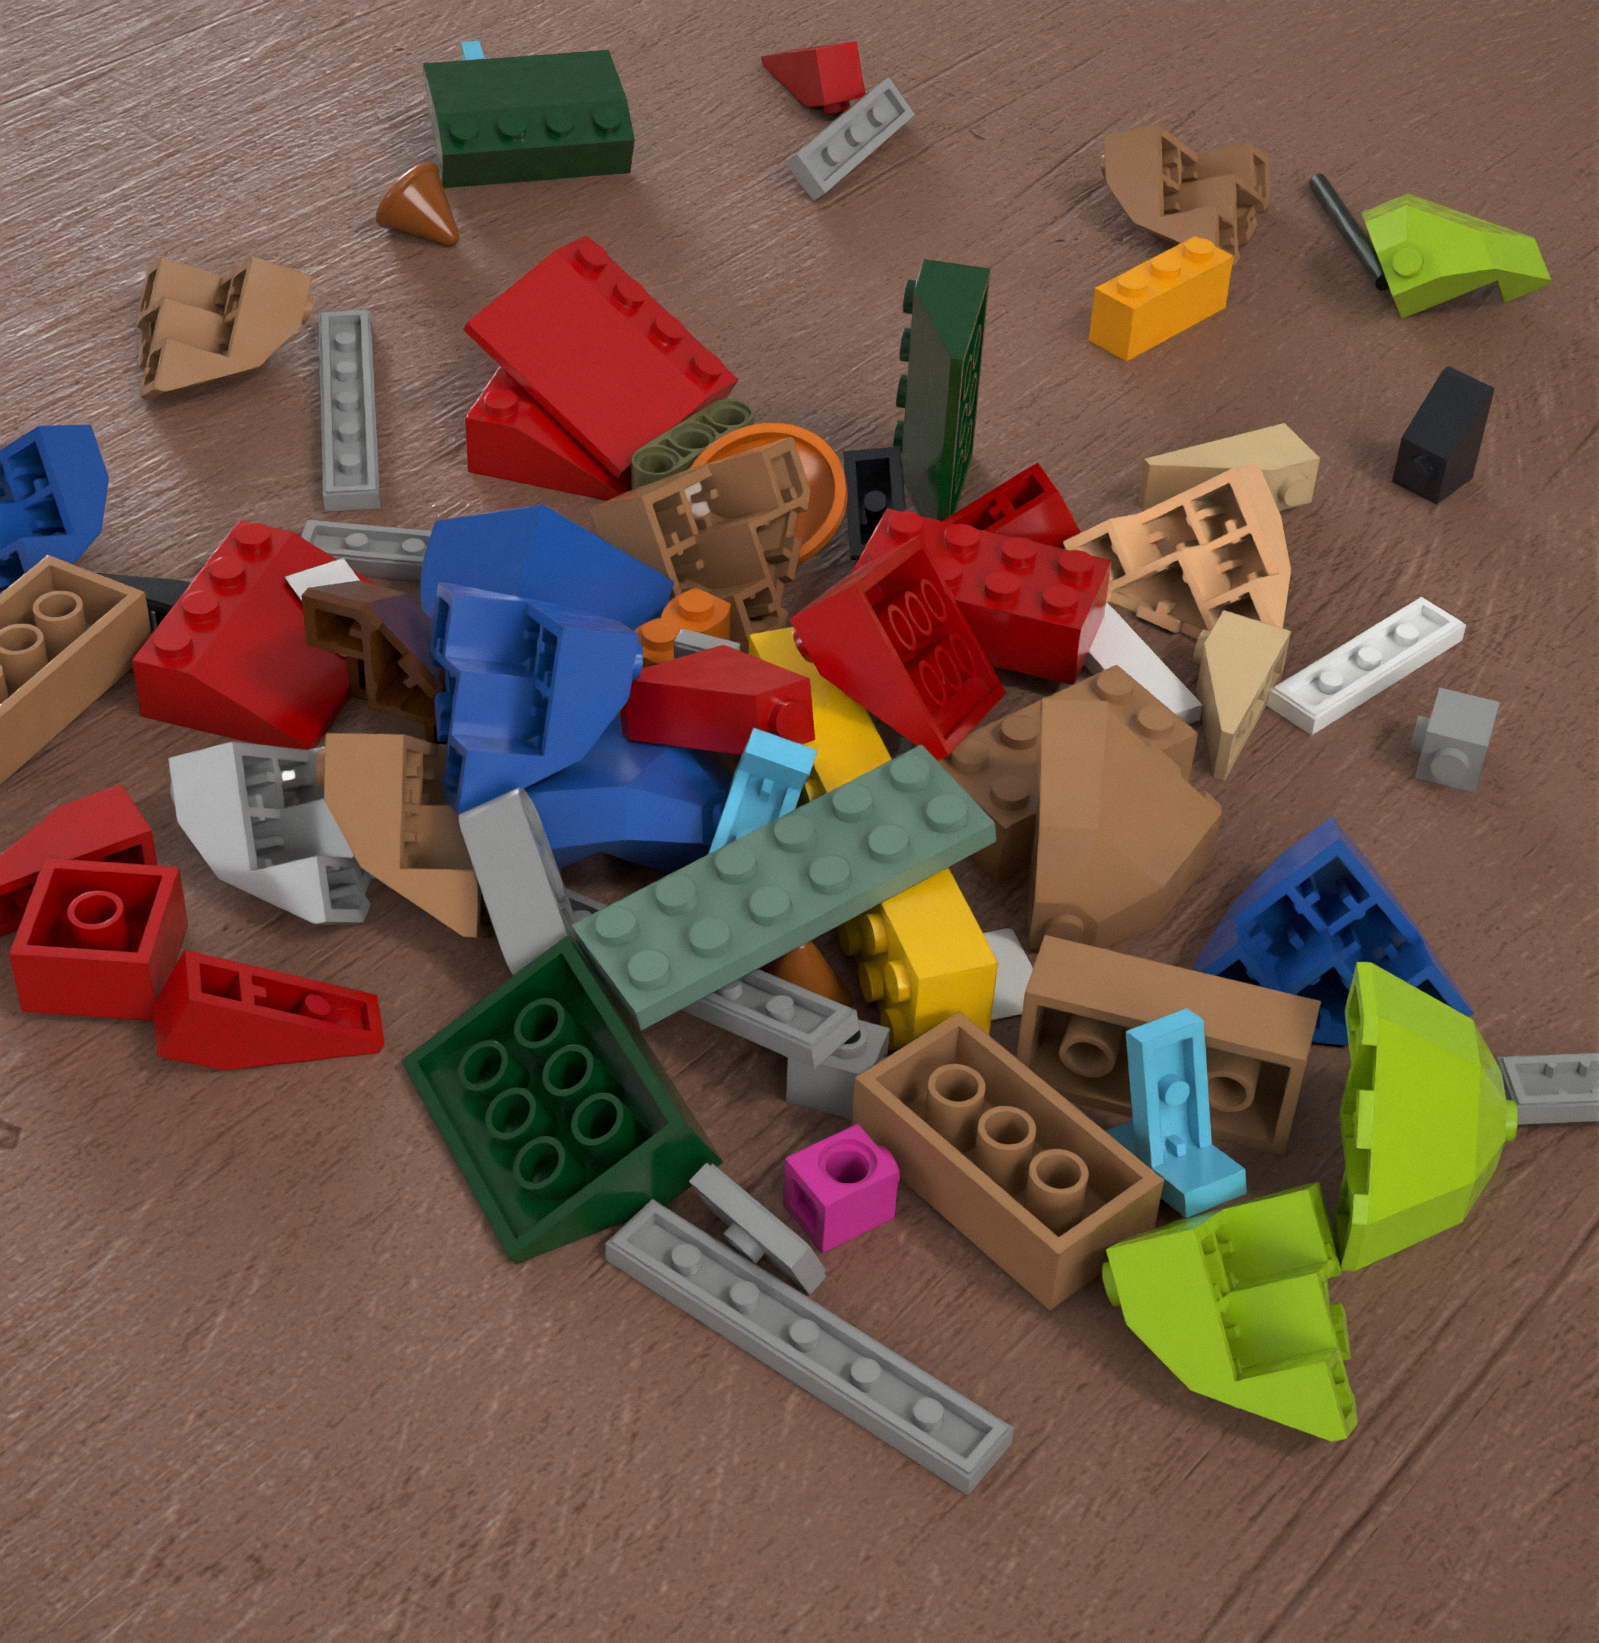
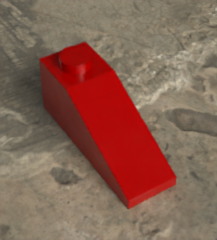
[761,41,866,114]
[943,462,1081,549]
[0,784,158,937]
[153,950,385,1071]

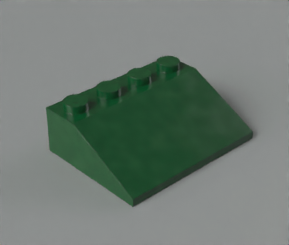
[423,50,635,188]
[893,259,991,521]
[401,936,723,1264]

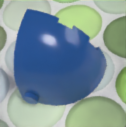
[420,504,674,631]

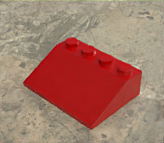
[463,235,739,479]
[465,366,631,501]
[132,520,378,750]
[790,535,1006,761]

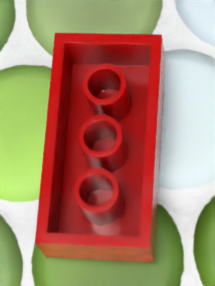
[852,509,1111,685]

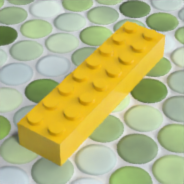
[749,627,998,1050]

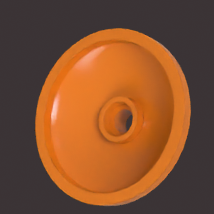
[690,423,848,566]

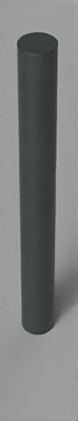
[1309,174,1389,290]

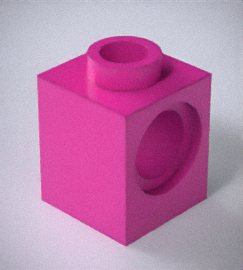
[783,1124,900,1254]

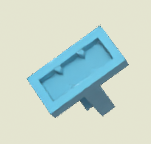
[708,728,818,854]
[1106,1008,1247,1218]

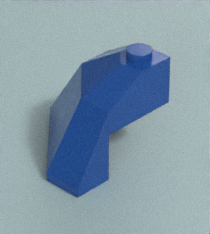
[0,425,109,594]
[430,582,643,814]
[524,716,733,874]
[1190,816,1474,1046]

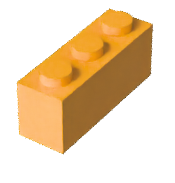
[1089,236,1234,362]

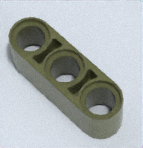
[631,399,754,490]

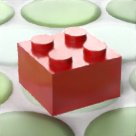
[9,858,188,1021]

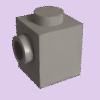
[1409,687,1500,793]
[786,1020,890,1120]

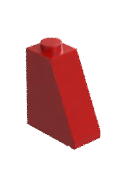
[620,645,815,755]

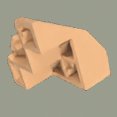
[1063,464,1291,640]

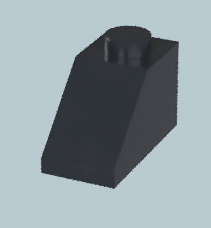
[1392,366,1495,504]
[843,446,906,560]

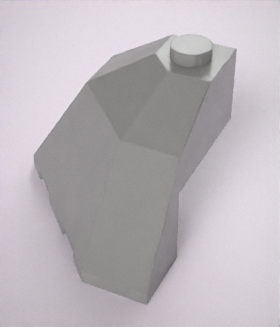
[168,742,376,925]

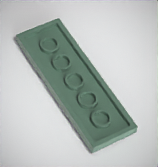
[571,744,997,1031]

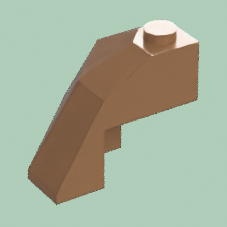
[1100,123,1270,267]
[137,256,314,400]
[589,437,811,650]
[1026,698,1222,950]
[316,733,494,938]

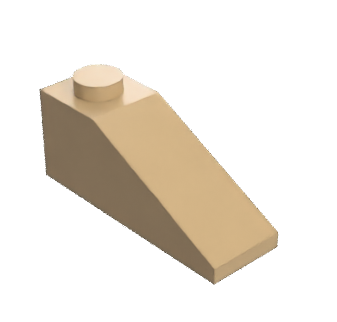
[1138,423,1320,511]
[1192,610,1291,781]

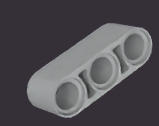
[458,787,581,976]

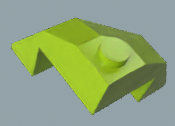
[1361,193,1552,319]
[1333,962,1518,1272]
[1102,1181,1358,1442]

